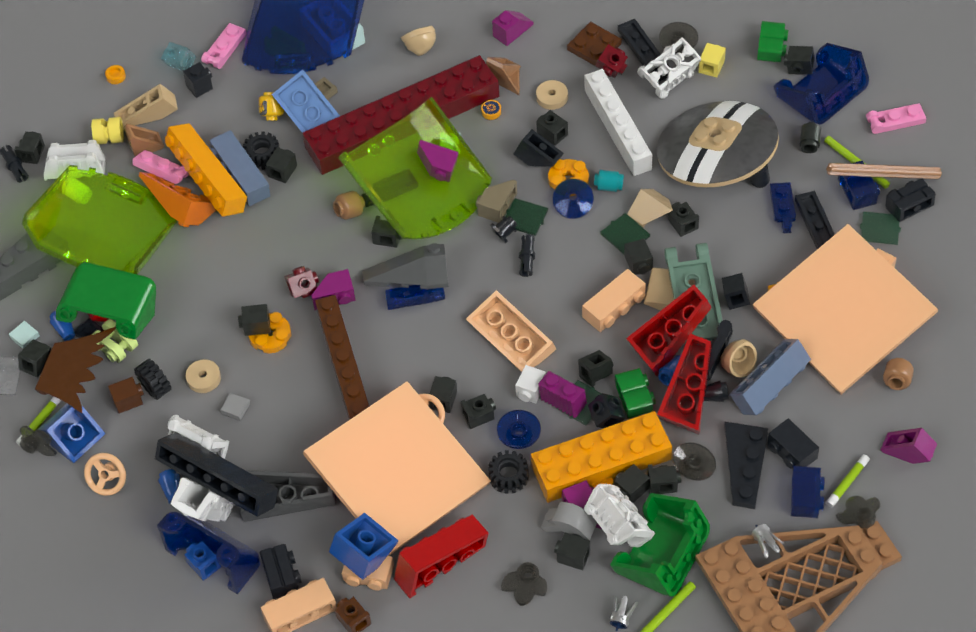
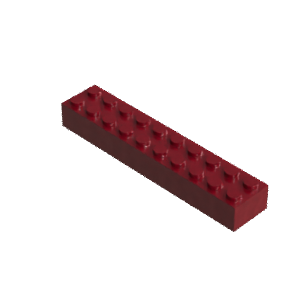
[302,55,500,175]

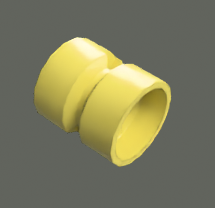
[91,117,124,145]

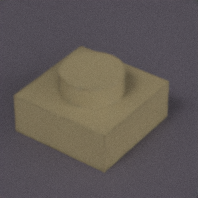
[315,77,338,100]

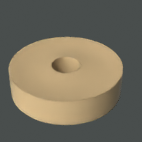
[536,80,568,110]
[185,360,221,393]

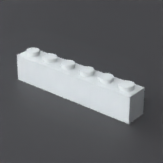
[584,69,652,176]

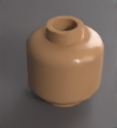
[333,191,365,220]
[883,358,914,390]

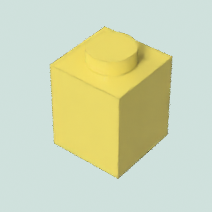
[699,43,726,78]

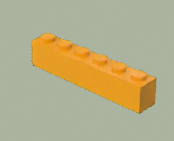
[165,123,247,217]

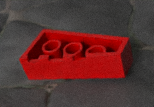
[626,285,712,377]
[657,333,711,434]
[394,514,489,598]

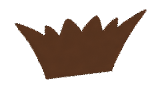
[35,327,116,413]

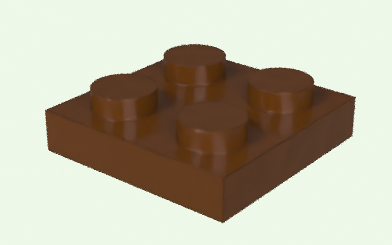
[567,21,622,68]

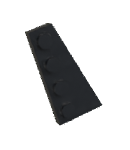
[724,421,769,509]

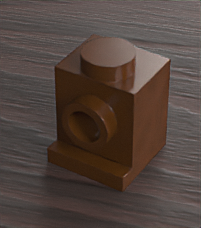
[335,596,371,632]

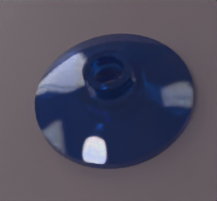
[553,179,594,219]
[497,410,541,449]

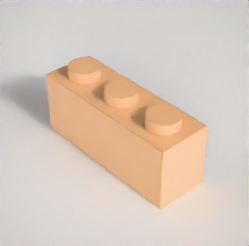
[582,269,646,332]
[260,578,337,632]

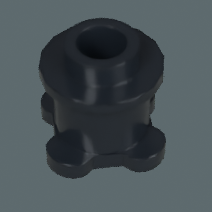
[490,216,517,243]

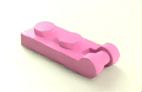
[201,23,247,69]
[866,103,926,134]
[133,150,190,184]

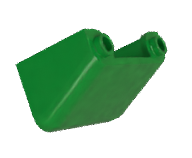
[56,262,156,340]
[610,493,710,597]

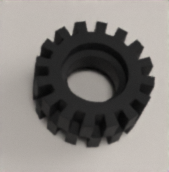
[243,131,280,170]
[134,358,172,400]
[488,450,529,494]

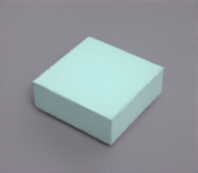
[9,321,40,349]

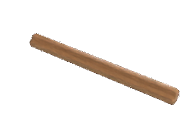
[826,163,942,179]

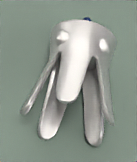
[752,524,784,559]
[610,596,638,632]

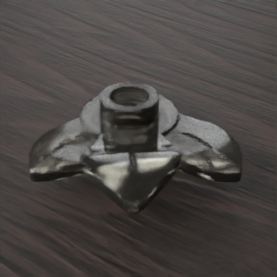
[20,426,57,456]
[836,496,880,528]
[501,562,547,606]

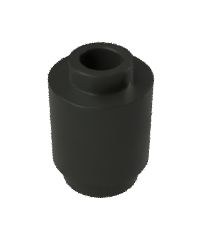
[799,122,821,153]

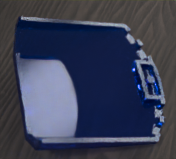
[242,0,364,74]

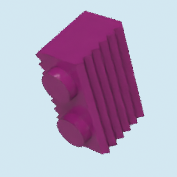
[538,371,587,418]

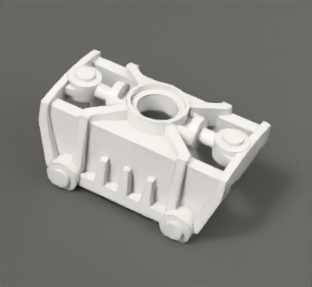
[637,37,701,99]
[44,140,106,181]
[167,415,229,459]
[171,477,235,522]
[584,484,655,547]

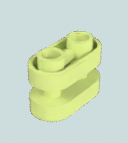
[92,319,138,363]

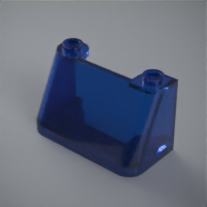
[773,43,869,125]
[157,512,260,594]

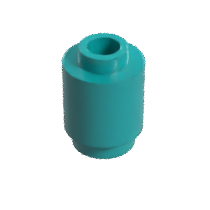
[594,170,624,192]

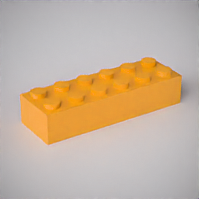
[531,411,672,503]

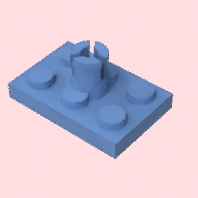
[272,70,340,133]

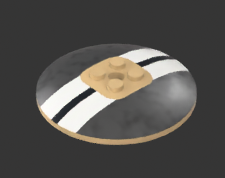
[657,101,779,187]

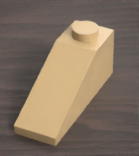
[114,84,178,128]

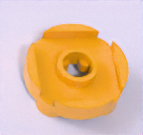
[548,159,589,196]
[249,312,291,353]

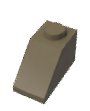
[476,180,517,223]

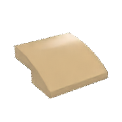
[644,268,695,311]

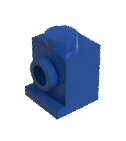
[184,541,221,581]

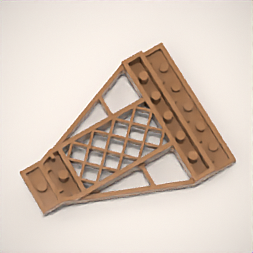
[695,521,902,632]

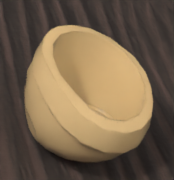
[401,25,436,56]
[721,339,757,378]

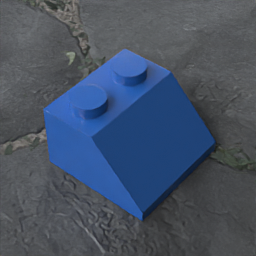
[38,403,105,463]
[329,513,398,580]

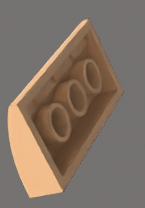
[466,290,556,372]

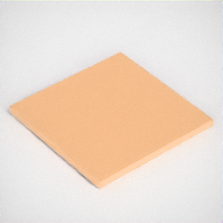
[753,224,938,394]
[303,381,491,556]

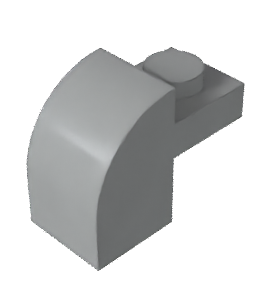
[541,502,597,540]

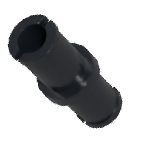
[0,145,29,183]
[519,234,535,277]

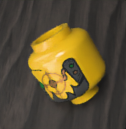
[259,92,285,120]

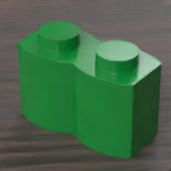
[757,21,789,62]
[615,368,656,418]

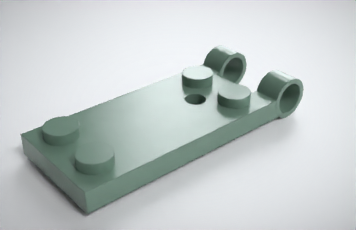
[664,243,723,344]

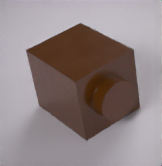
[108,376,144,414]

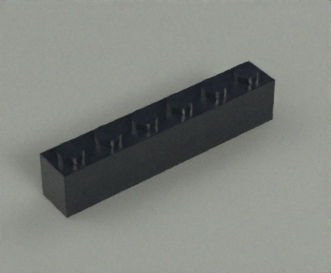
[155,432,278,517]

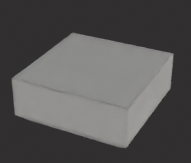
[220,393,250,421]

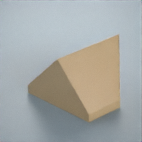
[627,189,673,227]

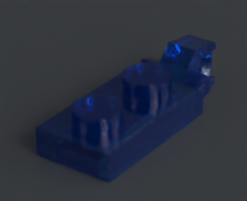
[770,182,796,234]
[385,285,445,310]

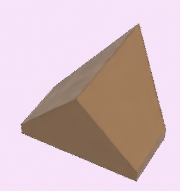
[486,57,521,96]
[124,124,164,157]

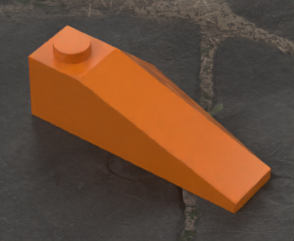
[139,172,216,227]

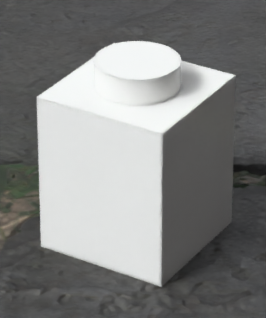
[515,365,546,404]

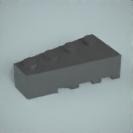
[0,223,72,301]
[240,470,337,522]

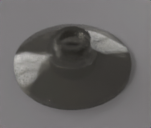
[659,22,698,53]
[672,442,716,481]

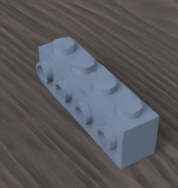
[209,130,270,206]
[730,339,811,415]

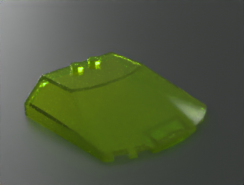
[338,97,492,239]
[22,165,177,275]

